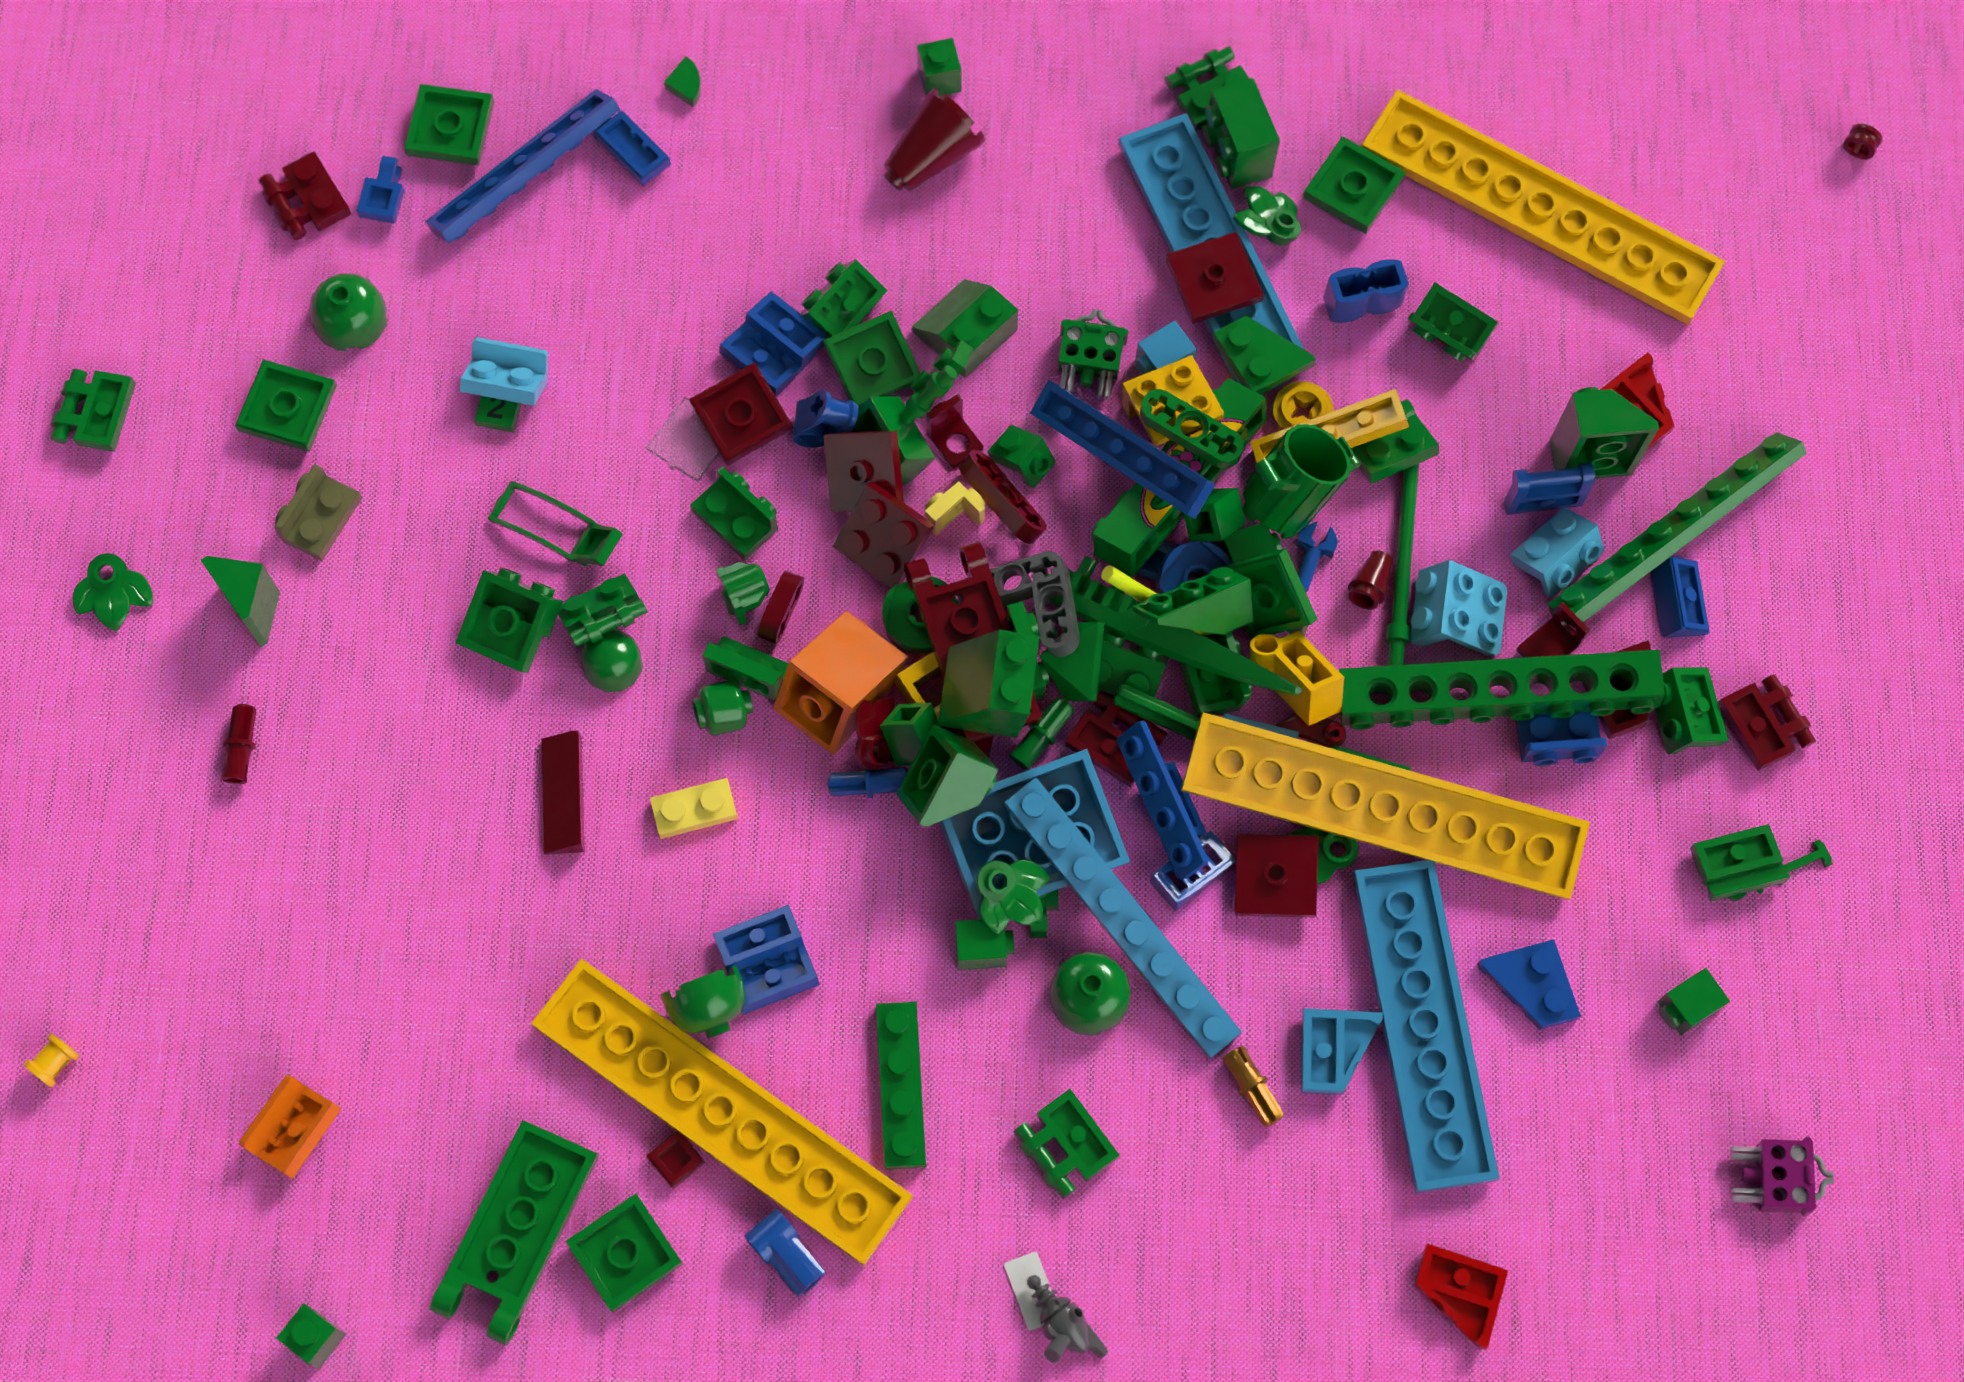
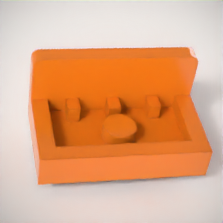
[239,1074,341,1179]

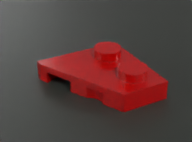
[1600,352,1675,452]
[1414,1243,1509,1351]

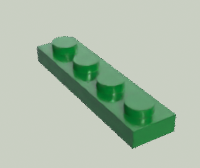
[876,1001,926,1170]

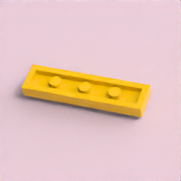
[1250,389,1409,463]

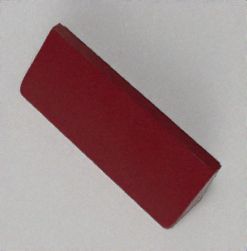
[541,730,585,855]

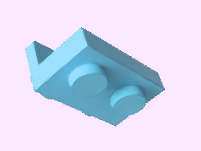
[1510,507,1604,598]

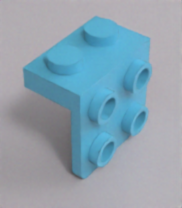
[1410,560,1507,656]

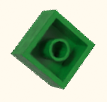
[1202,78,1280,190]

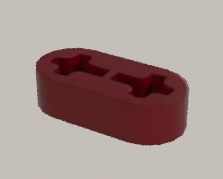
[758,570,804,644]

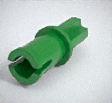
[1009,697,1074,770]

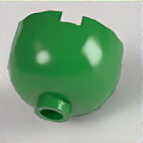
[309,273,387,351]
[1049,951,1131,1036]
[660,965,746,1039]

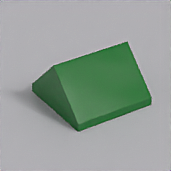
[201,556,280,647]

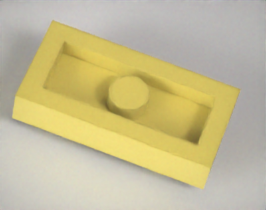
[650,778,738,839]

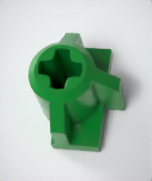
[716,562,770,625]

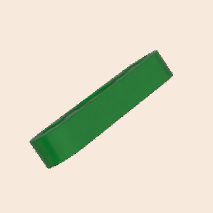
[1140,389,1244,469]

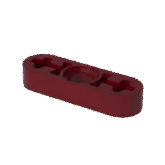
[959,450,1047,544]

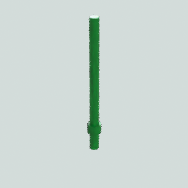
[1385,463,1419,666]

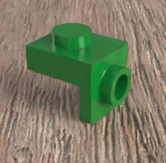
[987,425,1056,488]

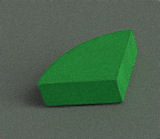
[664,56,701,107]

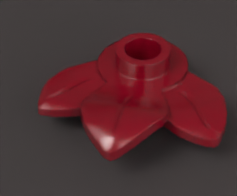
[855,697,895,770]

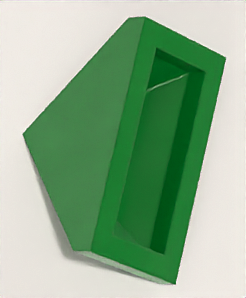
[1039,622,1105,702]

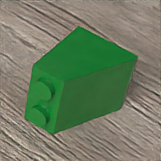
[938,630,1040,738]

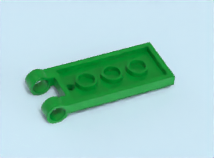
[429,1120,599,1346]

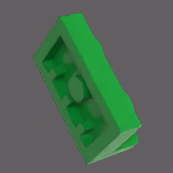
[800,259,888,338]
[690,466,778,560]
[702,636,789,701]
[1655,667,1729,754]

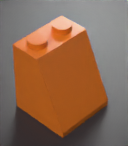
[773,610,908,755]

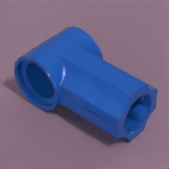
[744,1208,826,1298]

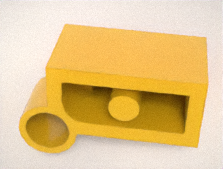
[1249,631,1344,726]

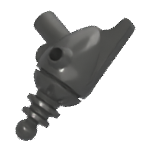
[1027,1275,1108,1363]

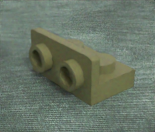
[275,464,362,561]

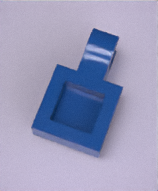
[356,156,405,224]

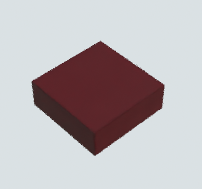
[646,1130,706,1190]

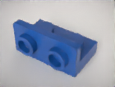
[1515,711,1607,766]

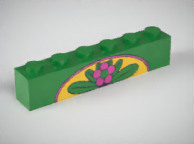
[1092,378,1266,577]

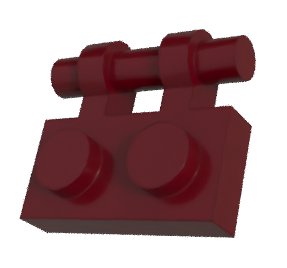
[259,151,352,240]
[1718,674,1816,771]
[1064,691,1167,788]

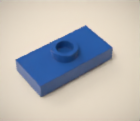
[594,110,671,186]

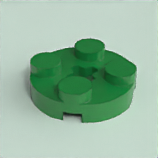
[882,576,959,654]

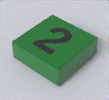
[475,396,521,433]

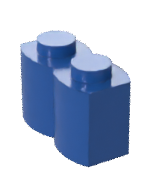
[1323,259,1409,323]

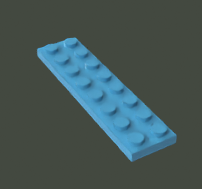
[1118,113,1304,385]
[1353,860,1500,1193]

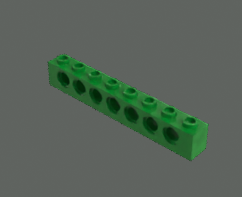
[1339,650,1665,730]

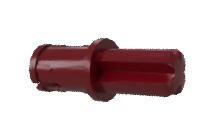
[221,704,256,784]

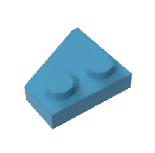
[1301,1008,1383,1095]

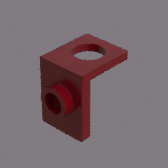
[927,394,984,468]
[1516,602,1590,658]

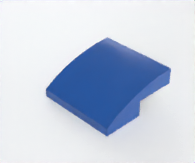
[719,291,828,397]
[713,904,820,1015]

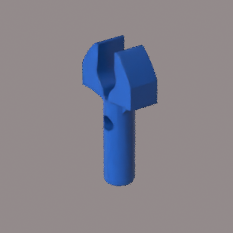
[1296,522,1338,592]

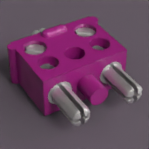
[1730,1137,1834,1217]

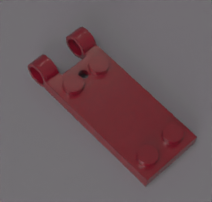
[904,542,1042,742]

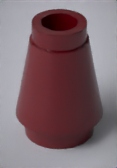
[1348,550,1393,610]

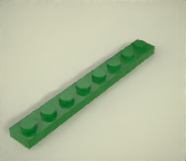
[1547,432,1807,627]

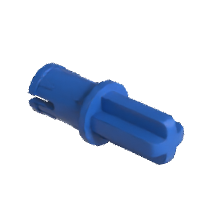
[828,767,908,798]

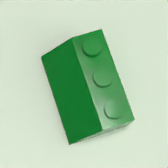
[1549,387,1659,479]

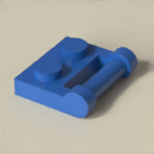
[1504,462,1595,515]

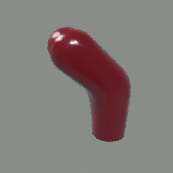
[1274,713,1346,748]

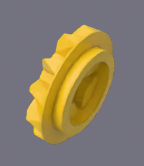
[1272,381,1334,429]

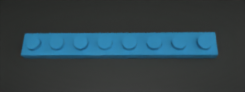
[1003,777,1242,1058]

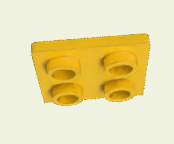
[1122,355,1224,445]

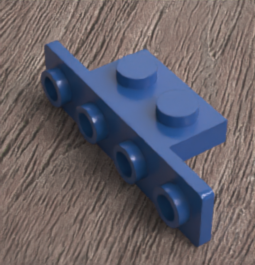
[1117,721,1209,880]

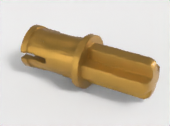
[1222,1046,1284,1127]

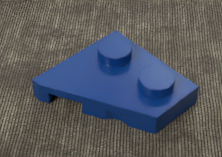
[1478,939,1581,1030]

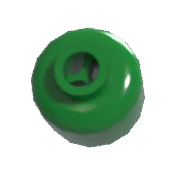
[692,680,753,736]

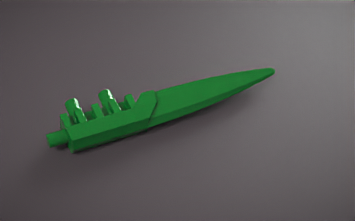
[1044,555,1303,695]

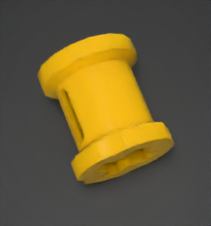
[23,1032,80,1088]

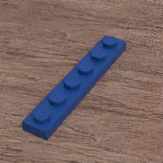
[425,89,620,243]
[1030,380,1216,519]

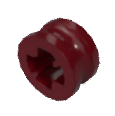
[1843,123,1882,160]

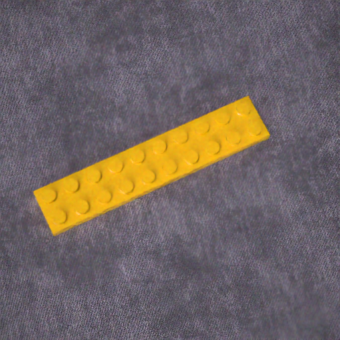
[1361,89,1726,325]
[1181,712,1590,900]
[531,958,913,1266]

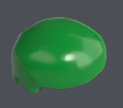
[581,629,643,692]

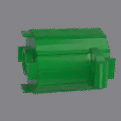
[1243,424,1361,539]

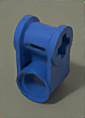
[793,390,858,448]

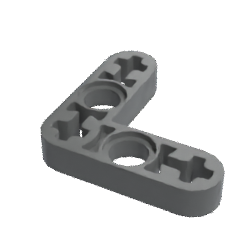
[958,551,1080,657]

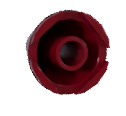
[884,88,986,191]

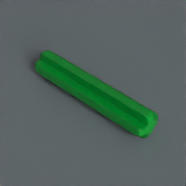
[1113,684,1200,741]

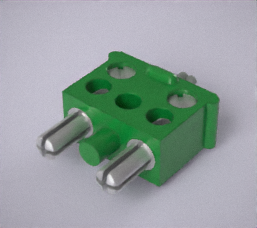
[1058,309,1128,400]

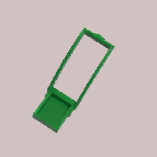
[487,481,623,567]

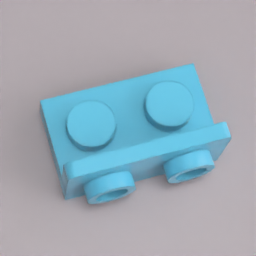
[460,337,548,406]

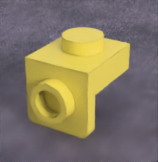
[925,481,985,536]

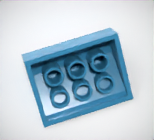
[938,749,1130,919]

